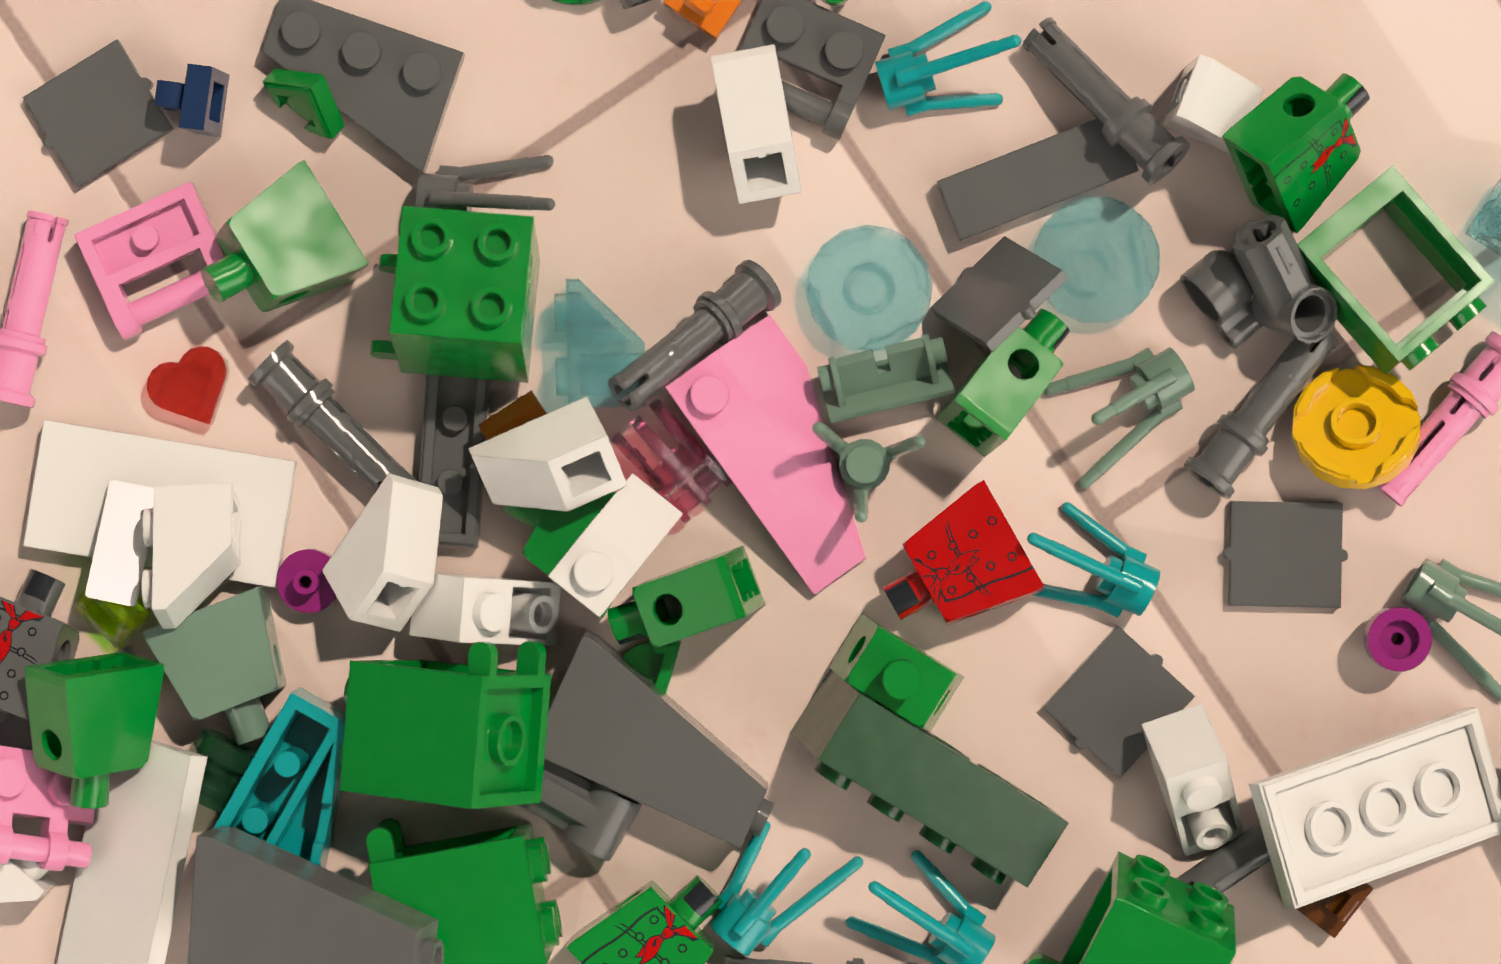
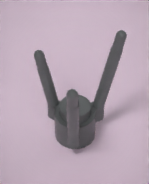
[415,155,555,211]

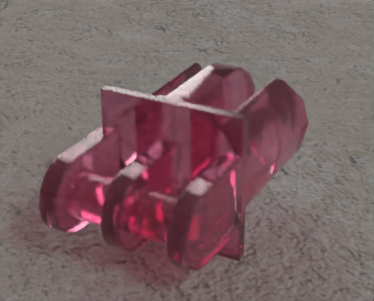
[611,399,733,524]

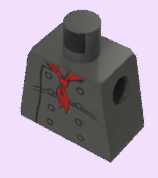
[0,569,80,723]

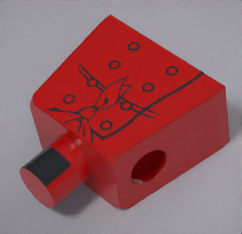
[882,480,1045,625]

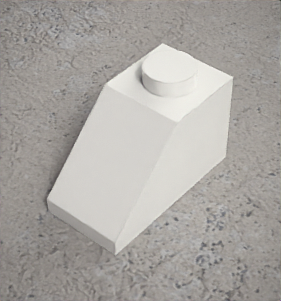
[1162,54,1264,153]
[549,474,683,617]

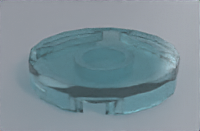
[1033,197,1160,323]
[805,225,933,352]

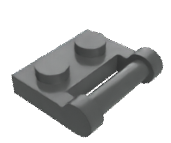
[740,0,886,141]

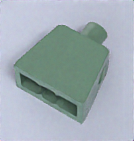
[143,586,286,746]

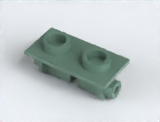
[817,334,955,423]

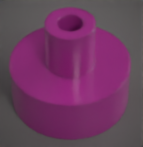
[276,549,337,613]
[1364,606,1432,672]

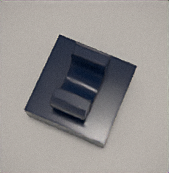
[154,63,230,137]

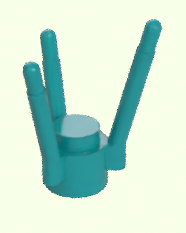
[875,1,1021,117]
[1027,502,1161,618]
[710,821,864,956]
[846,850,996,964]

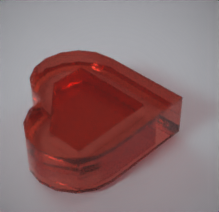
[146,346,230,425]

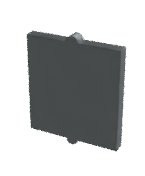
[22,39,174,188]
[930,236,1069,352]
[1223,501,1348,608]
[1042,625,1195,778]

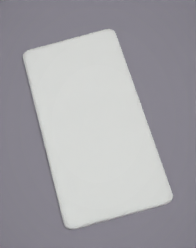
[85,480,154,606]

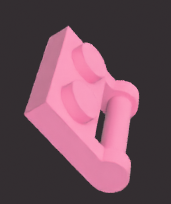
[74,182,225,340]

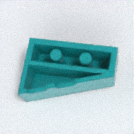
[213,687,346,868]

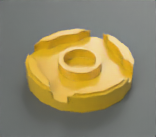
[1292,365,1421,489]

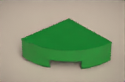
[262,68,345,139]
[623,640,682,695]

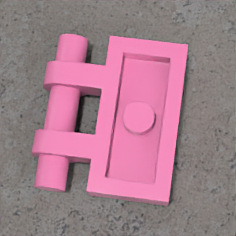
[0,746,95,872]

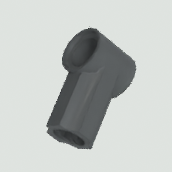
[1232,214,1338,343]
[521,759,642,861]

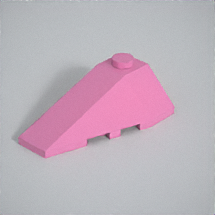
[665,315,866,595]

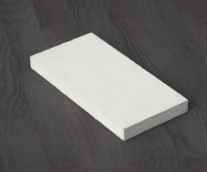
[23,420,298,588]
[1249,708,1501,909]
[57,740,207,964]

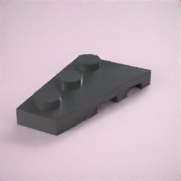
[262,0,465,173]

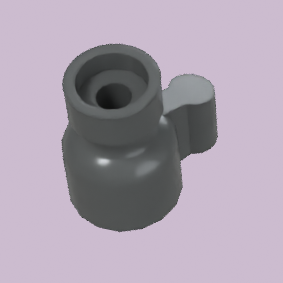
[1180,250,1263,349]

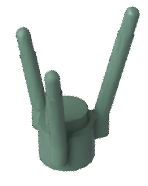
[1044,347,1195,489]
[812,422,926,523]
[1400,559,1501,701]

